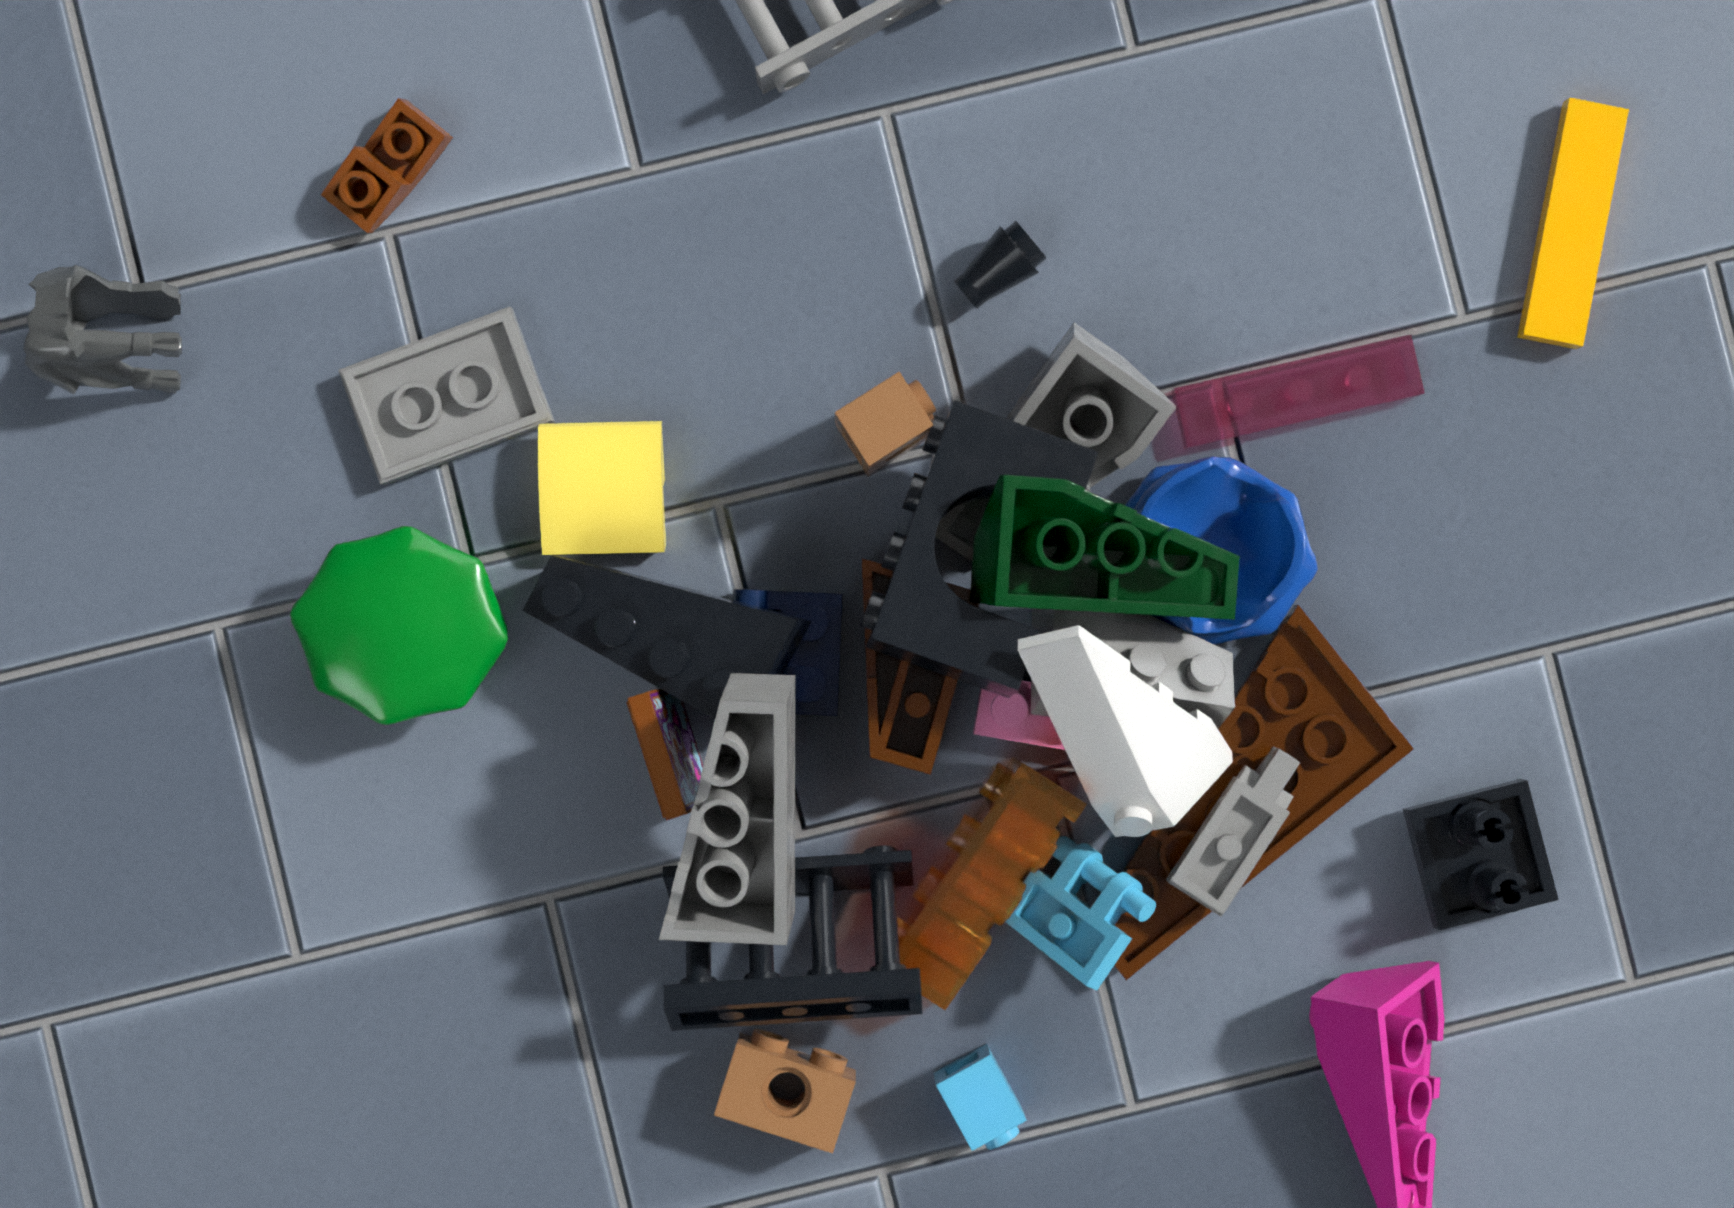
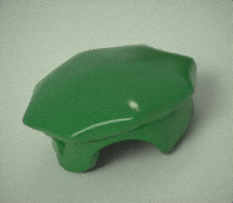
[290,526,508,725]

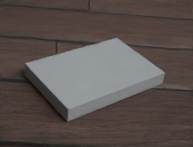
[338,307,555,486]

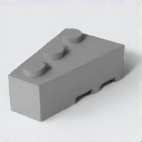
[1031,608,1235,729]

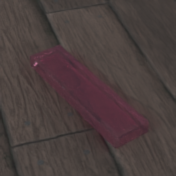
[1171,334,1425,449]

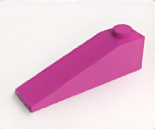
[1309,961,1445,1208]

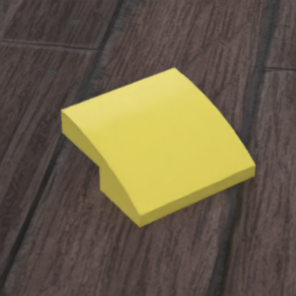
[538,421,666,555]

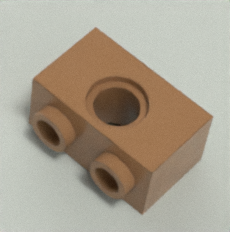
[835,372,936,477]
[714,1029,856,1154]

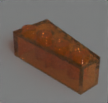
[897,757,1087,1010]

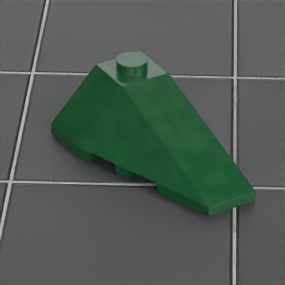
[970,475,1240,620]

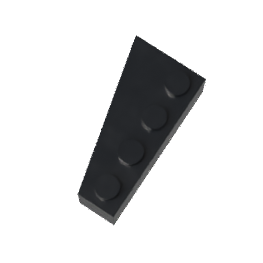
[522,555,811,719]

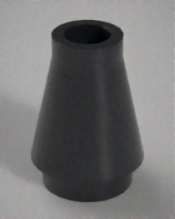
[954,221,1047,309]

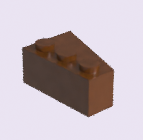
[862,558,980,775]

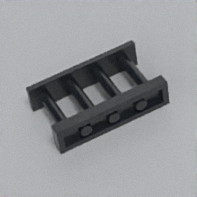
[663,845,923,1031]

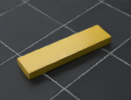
[1517,97,1629,349]

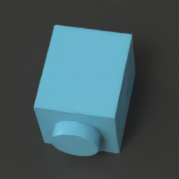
[934,1043,1027,1151]

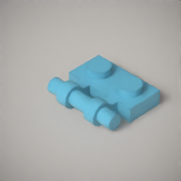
[1000,836,1156,991]

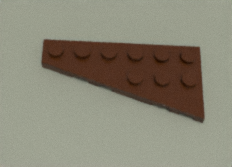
[1114,605,1414,980]

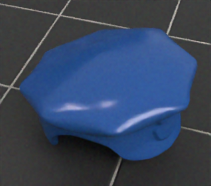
[1125,456,1318,645]

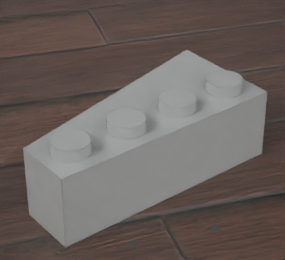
[659,673,795,945]

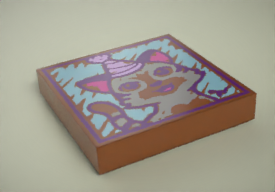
[626,688,703,820]

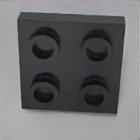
[1402,779,1559,930]

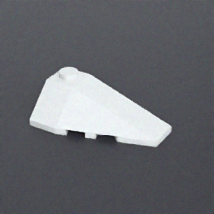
[1018,625,1233,837]

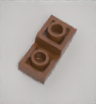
[321,98,453,233]

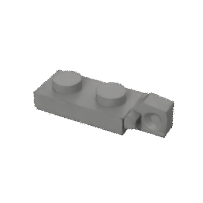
[1166,746,1300,917]

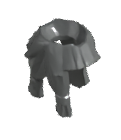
[23,265,183,394]

